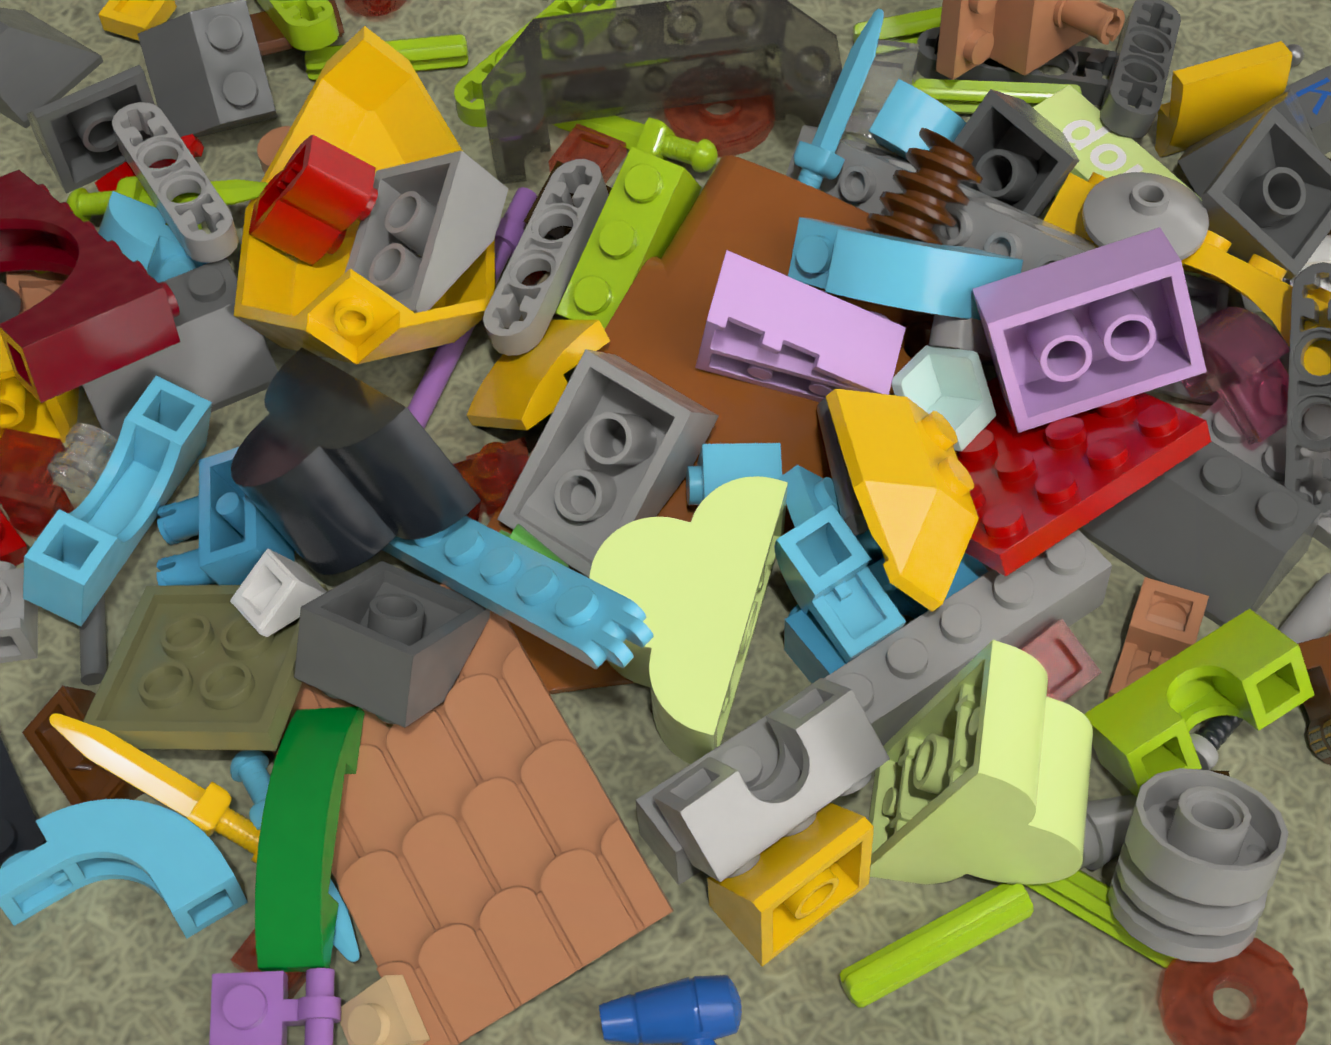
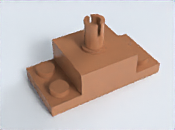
[936,0,1125,80]

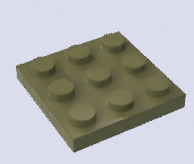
[83,584,328,751]

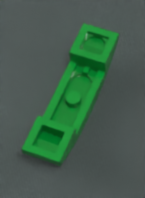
[255,706,364,972]

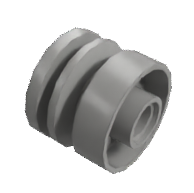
[1108,768,1289,962]

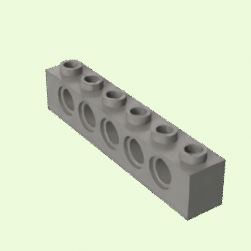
[786,125,1099,273]

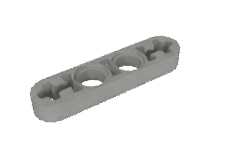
[112,102,238,263]
[483,159,609,356]

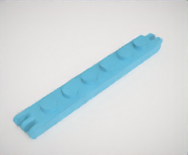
[382,516,654,669]

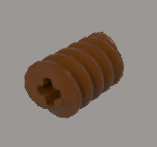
[866,128,983,245]

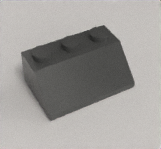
[82,258,278,452]
[1078,441,1323,627]

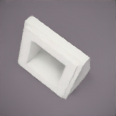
[230,549,327,637]

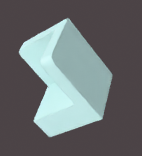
[892,345,996,451]

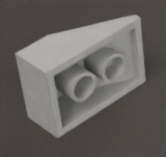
[345,151,508,313]
[497,349,719,577]

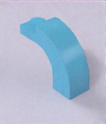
[788,217,1023,320]
[0,799,248,939]

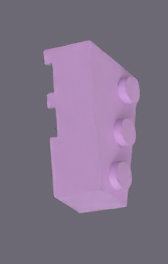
[695,250,906,402]

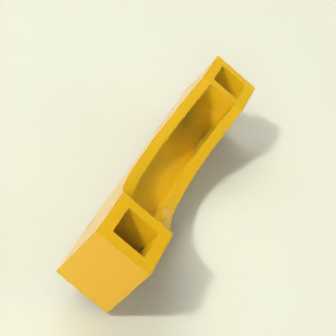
[1044,172,1331,376]

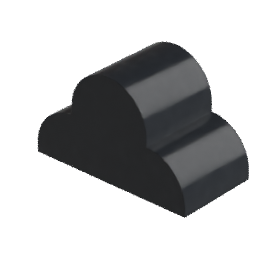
[231,347,481,575]

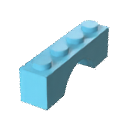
[23,376,212,626]

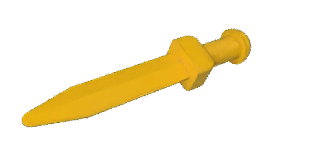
[49,713,260,863]

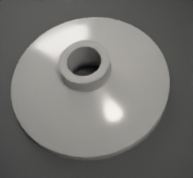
[1082,172,1209,260]

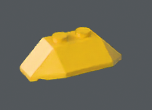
[825,388,979,612]

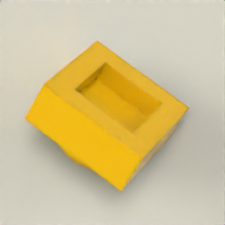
[98,0,177,41]

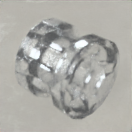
[47,423,118,498]

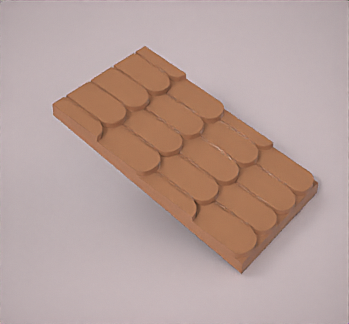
[272,584,674,1045]

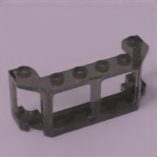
[482,0,842,184]

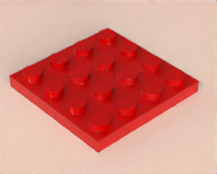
[955,377,1212,576]

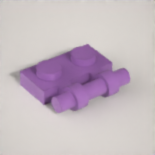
[209,968,341,1045]

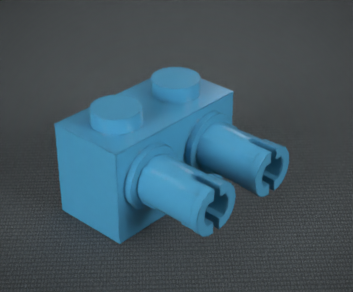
[156,447,295,586]

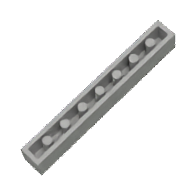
[636,530,1112,885]

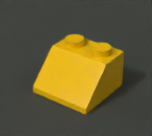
[707,802,874,967]

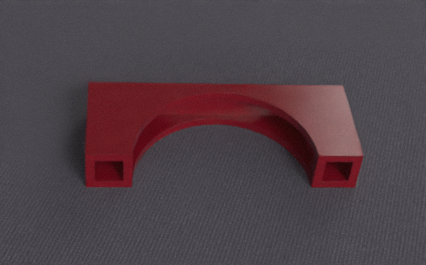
[0,170,180,403]

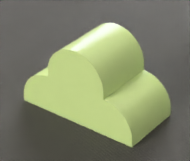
[589,476,788,764]
[869,640,1093,884]

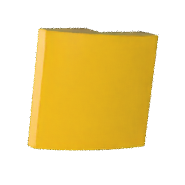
[1155,41,1293,157]
[467,319,610,431]

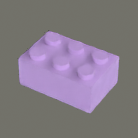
[972,227,1207,433]

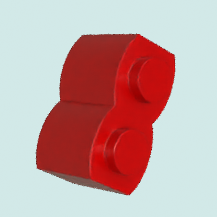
[248,135,378,265]

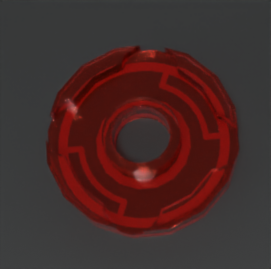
[664,63,775,158]
[1158,938,1308,1045]

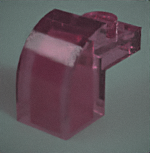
[1181,307,1309,445]

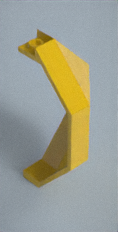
[233,26,495,364]

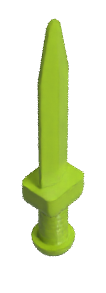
[527,101,718,173]
[67,176,268,222]

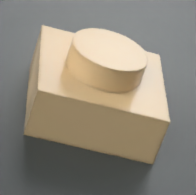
[340,975,430,1045]

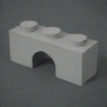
[653,678,890,882]

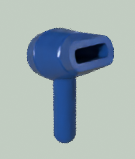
[599,975,742,1045]

